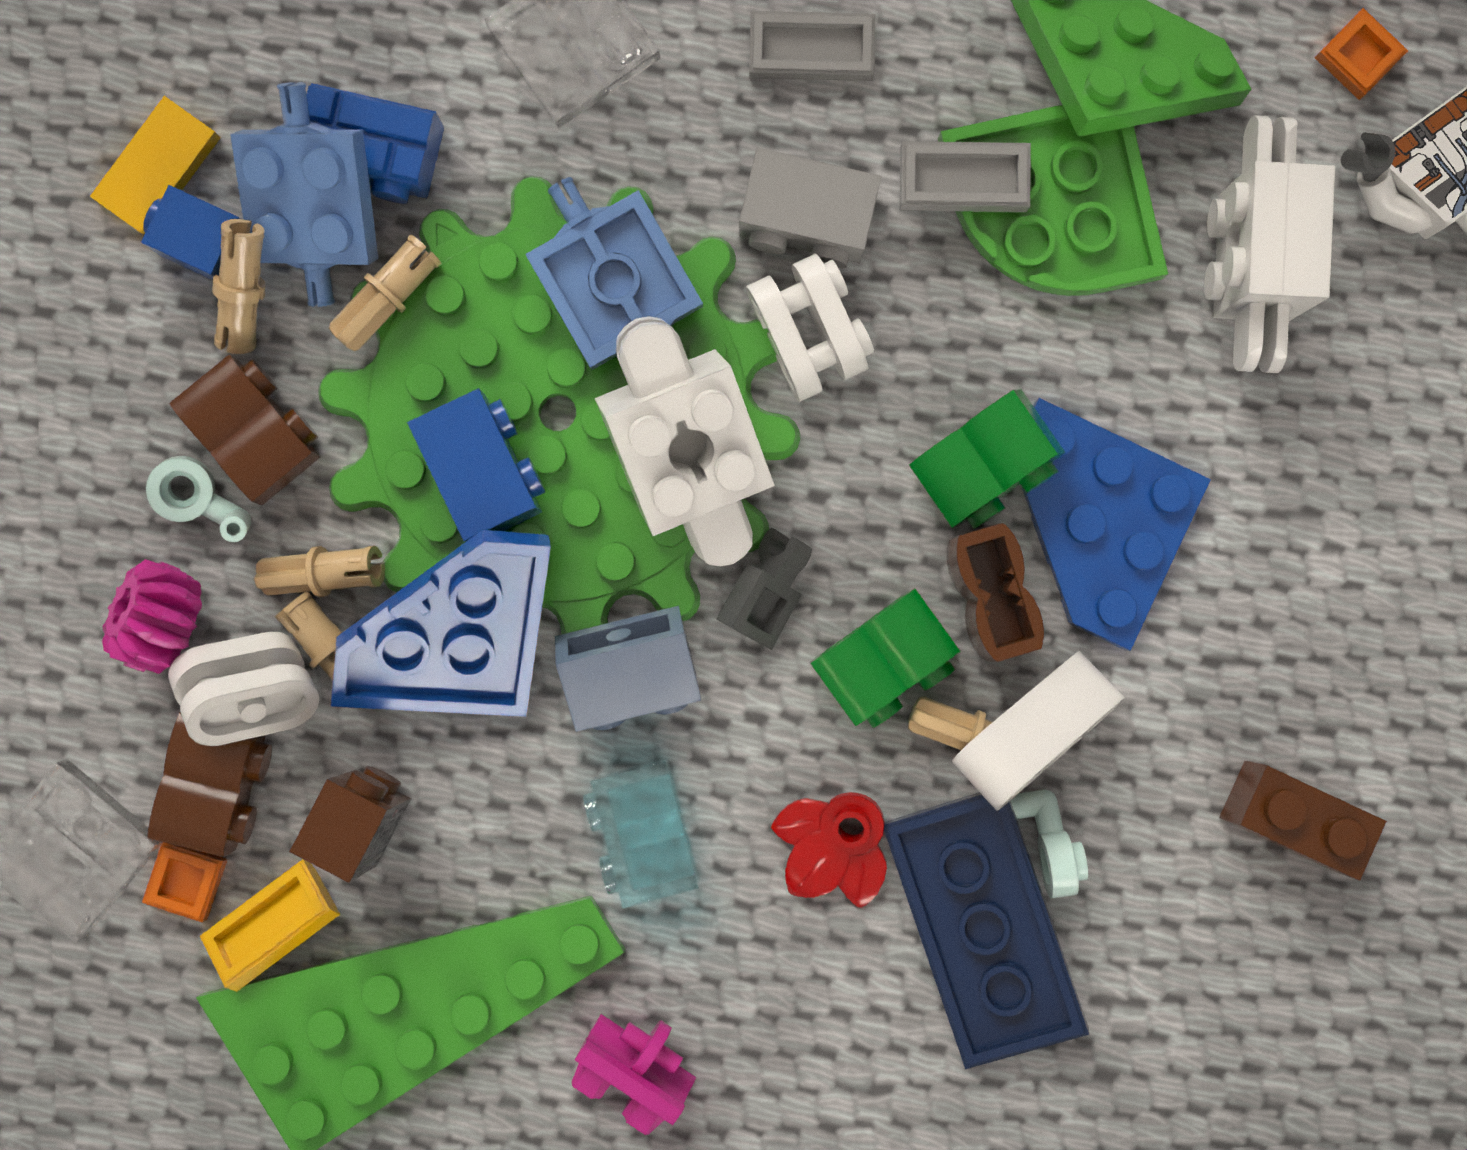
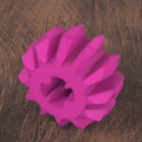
[102,559,202,674]

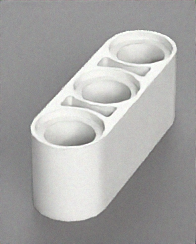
[952,651,1125,811]

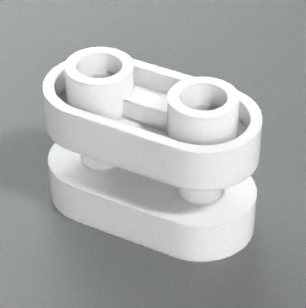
[746,253,874,402]
[168,632,319,746]

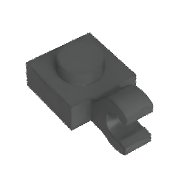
[716,528,812,650]

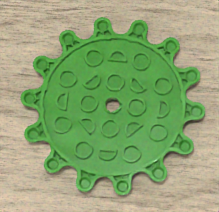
[318,176,800,635]

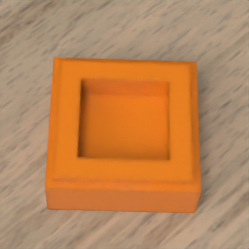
[1314,8,1408,100]
[142,842,228,922]

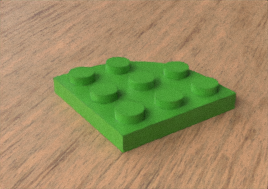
[938,105,1168,296]

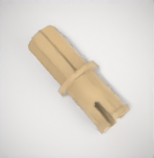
[329,235,441,351]
[254,545,385,597]
[275,591,361,709]
[908,697,992,750]

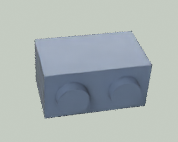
[555,606,702,732]

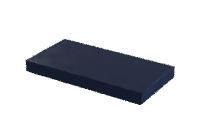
[884,792,1089,1070]

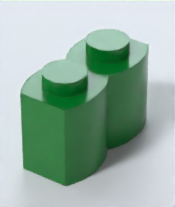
[909,389,1065,530]
[809,588,960,728]

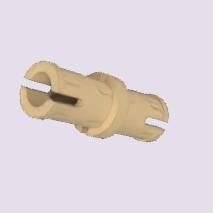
[212,219,266,354]

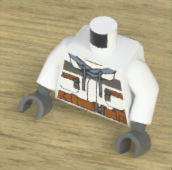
[1340,86,1467,239]

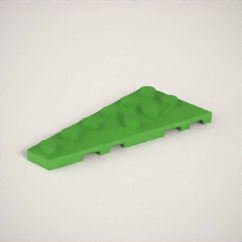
[196,895,625,1150]

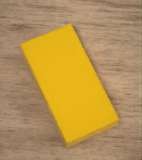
[90,96,221,235]
[200,859,340,992]

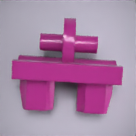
[571,1014,696,1135]

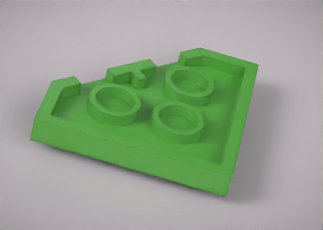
[1011,0,1252,137]

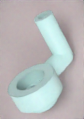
[146,456,251,542]
[1011,789,1088,899]

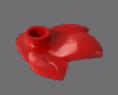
[771,792,887,908]

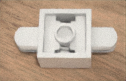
[1204,115,1335,373]
[595,316,775,566]

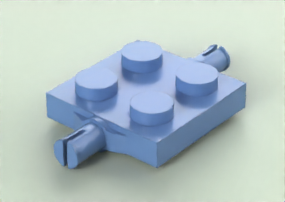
[230,82,378,307]
[525,177,703,370]

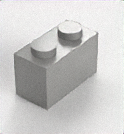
[739,147,882,269]

